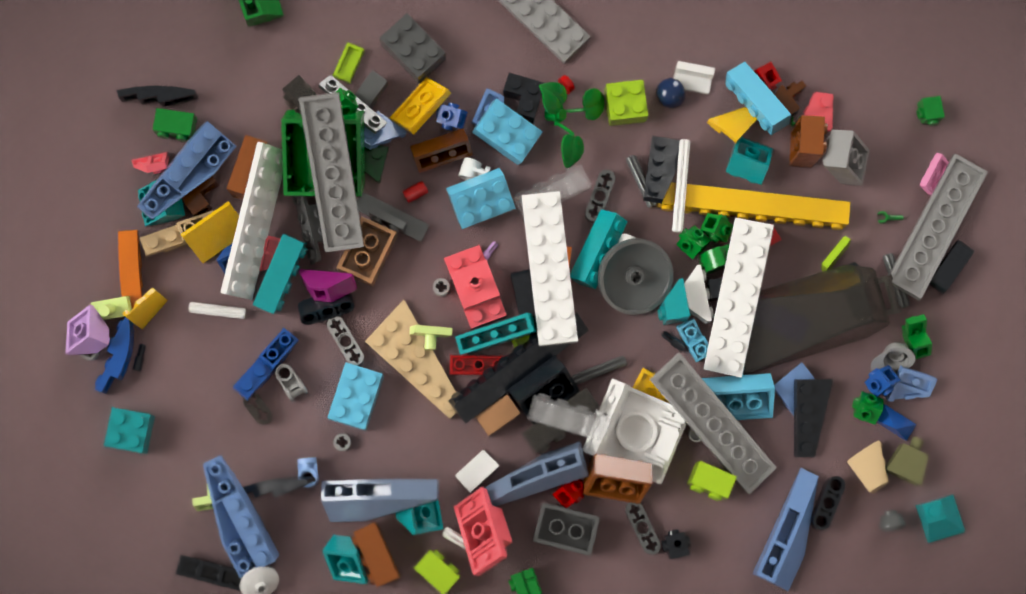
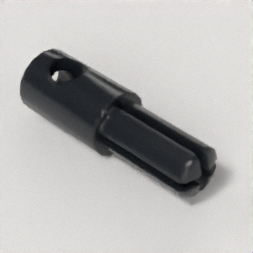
[661,331,686,352]
[132,344,146,371]

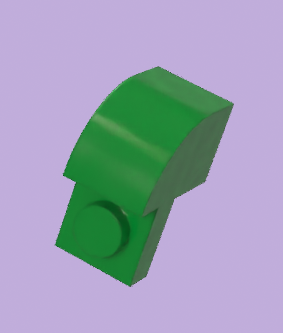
[698,244,730,274]
[902,314,932,360]

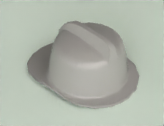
[871,342,915,374]

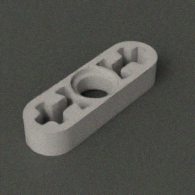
[327,316,365,366]

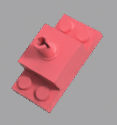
[444,245,507,330]
[454,487,512,576]

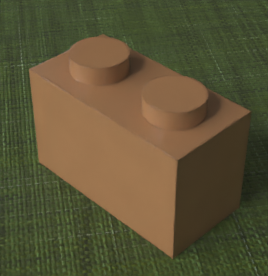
[475,394,521,437]

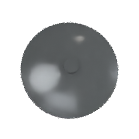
[598,238,673,315]

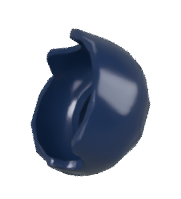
[656,78,686,109]

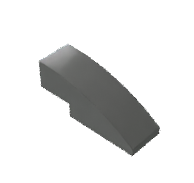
[355,70,388,109]

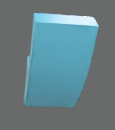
[676,318,709,362]

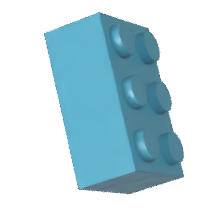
[472,98,543,165]
[446,168,516,229]
[327,362,384,431]

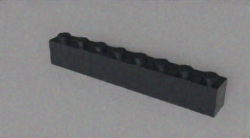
[448,311,589,424]

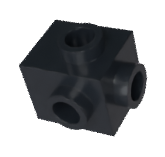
[661,529,691,560]

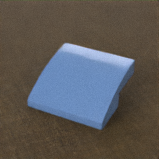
[774,362,815,416]

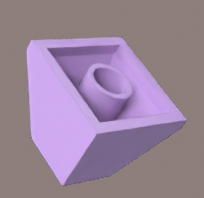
[66,305,110,355]

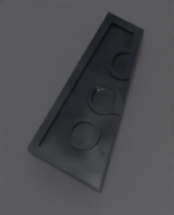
[643,136,680,204]
[794,379,833,457]

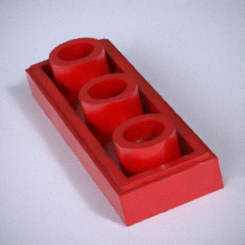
[450,355,504,375]

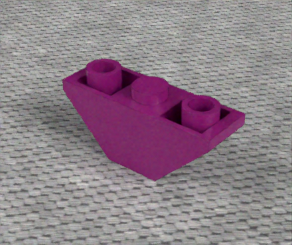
[299,269,357,302]

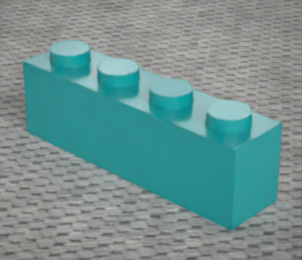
[570,209,628,289]
[253,234,308,314]
[455,313,537,355]

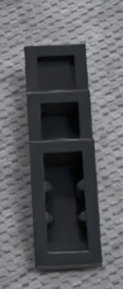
[116,85,199,108]
[243,476,316,498]
[175,554,243,591]

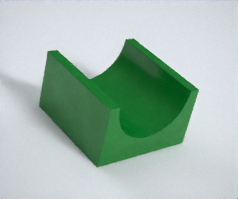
[281,110,365,197]

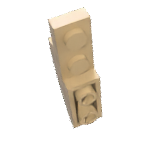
[140,210,213,257]

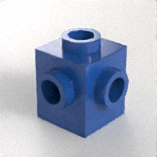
[436,102,468,131]
[864,365,900,397]

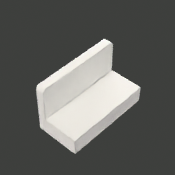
[674,61,715,94]
[455,450,499,493]

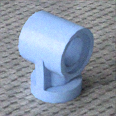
[297,457,319,488]

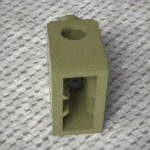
[885,437,929,486]

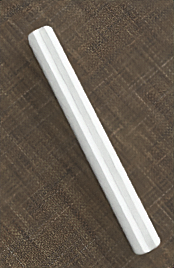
[672,139,690,233]

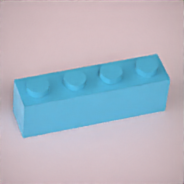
[725,62,791,135]

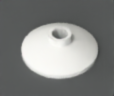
[240,566,279,594]

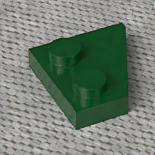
[365,145,389,183]

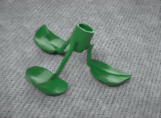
[539,82,605,168]

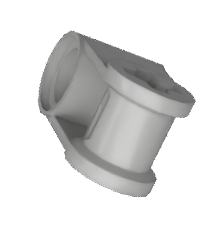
[276,364,308,402]

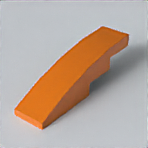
[118,229,143,309]

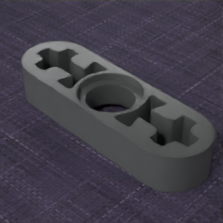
[585,170,615,223]
[625,502,660,555]

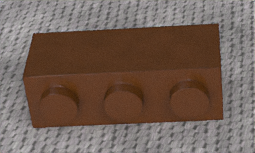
[410,128,473,173]

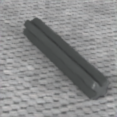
[626,155,657,208]
[883,253,910,308]
[572,356,627,385]

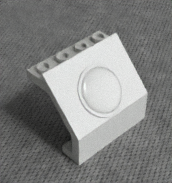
[583,379,687,484]

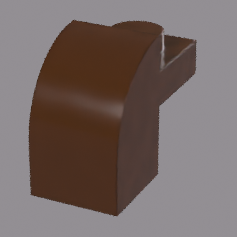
[774,80,806,117]
[183,176,219,217]

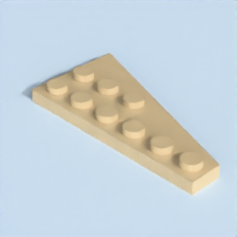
[365,300,456,419]

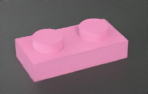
[920,153,949,195]

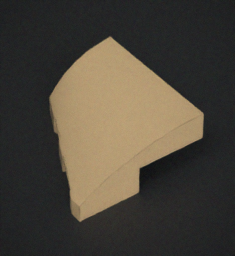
[847,440,889,494]

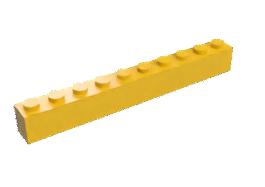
[657,182,850,230]

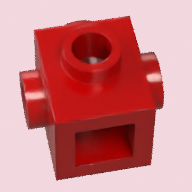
[552,479,584,508]

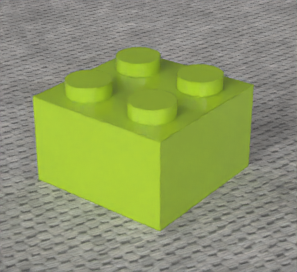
[604,80,648,126]
[687,461,737,501]
[414,550,460,594]

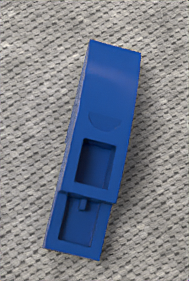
[95,317,134,394]
[233,328,299,401]

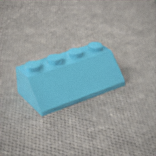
[702,373,775,420]

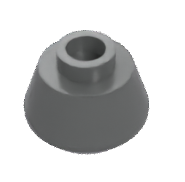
[879,510,906,531]

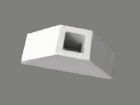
[684,265,714,324]

